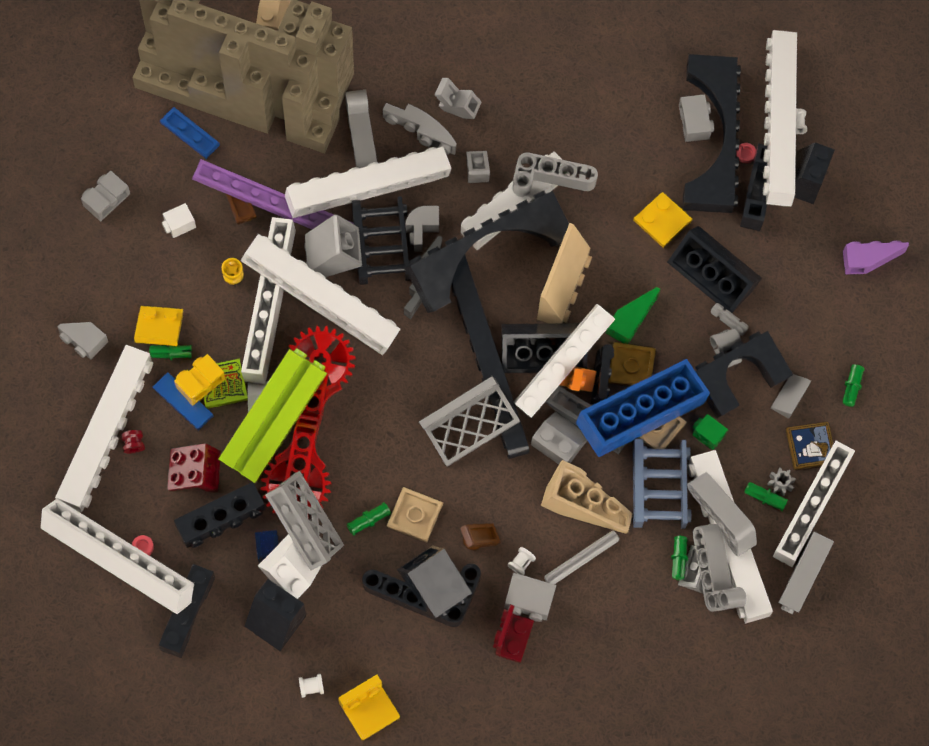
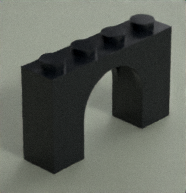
[695,331,793,418]

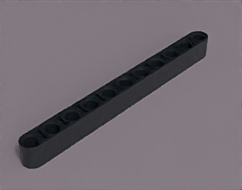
[451,254,529,459]

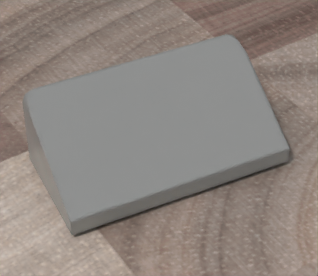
[771,374,811,419]
[678,545,703,593]

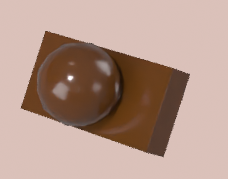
[225,193,257,225]
[460,523,501,551]

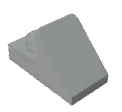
[466,151,490,183]

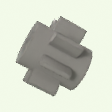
[768,468,796,496]

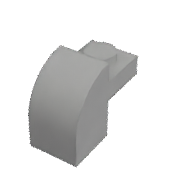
[435,78,482,119]
[406,206,439,252]

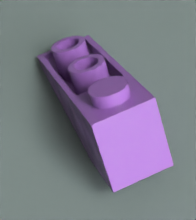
[843,241,909,274]

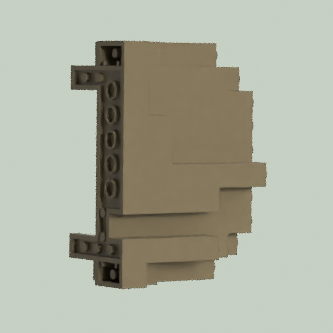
[132,0,354,154]

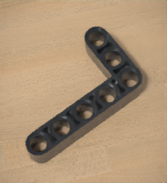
[362,563,481,627]

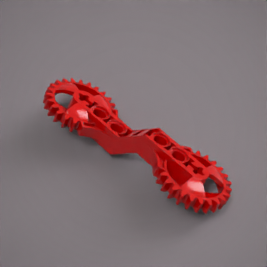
[261,326,356,519]

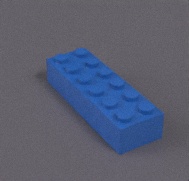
[576,359,710,457]

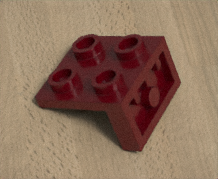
[167,443,221,493]
[493,604,534,663]

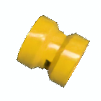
[221,258,244,284]

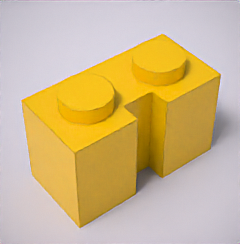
[174,354,226,406]

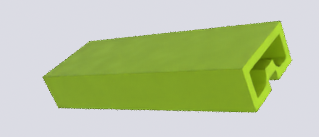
[219,348,327,483]

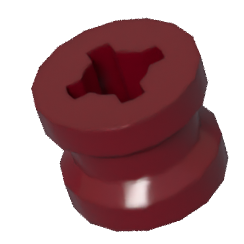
[121,430,145,454]

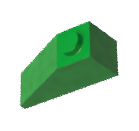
[606,287,660,344]

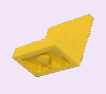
[339,675,400,740]

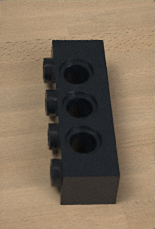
[174,482,265,548]

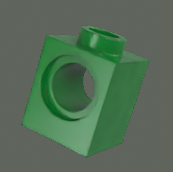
[692,414,728,451]

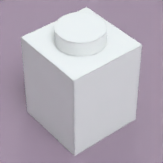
[162,203,196,238]

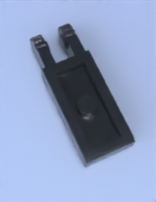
[591,344,614,404]

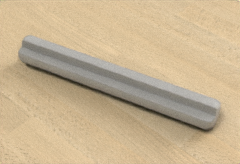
[544,531,619,584]

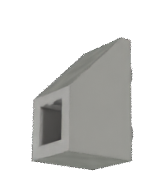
[58,322,108,360]

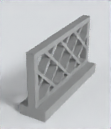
[419,376,520,467]
[265,471,344,570]

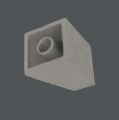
[304,215,362,277]

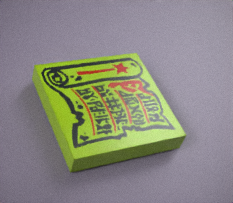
[204,359,248,409]

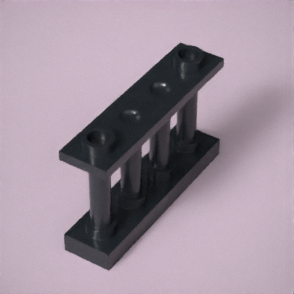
[352,197,411,285]

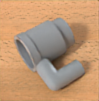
[710,328,742,368]

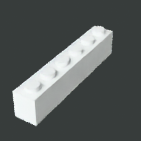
[461,152,570,250]
[514,304,615,418]
[773,441,855,567]

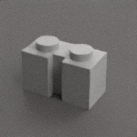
[679,95,714,142]
[81,171,130,222]

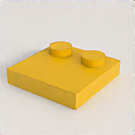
[633,192,692,248]
[134,306,183,346]

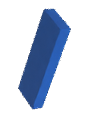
[160,107,220,159]
[153,372,213,431]

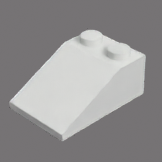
[258,534,322,599]

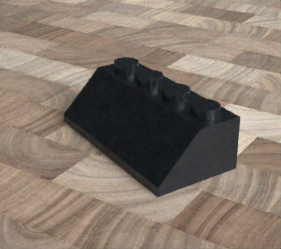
[667,226,762,313]
[501,323,588,373]

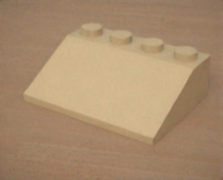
[537,223,592,323]

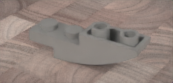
[383,103,457,155]

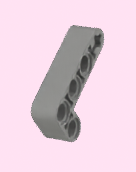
[345,89,377,168]
[512,153,598,197]
[687,472,757,556]
[693,524,747,612]

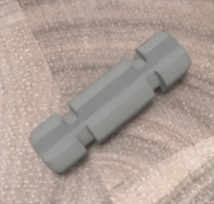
[711,303,749,336]

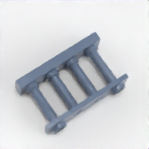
[633,439,691,529]

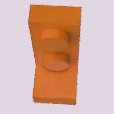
[560,367,597,392]

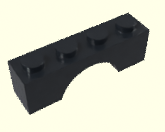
[740,143,767,231]
[159,564,215,658]

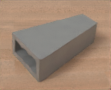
[778,532,834,615]

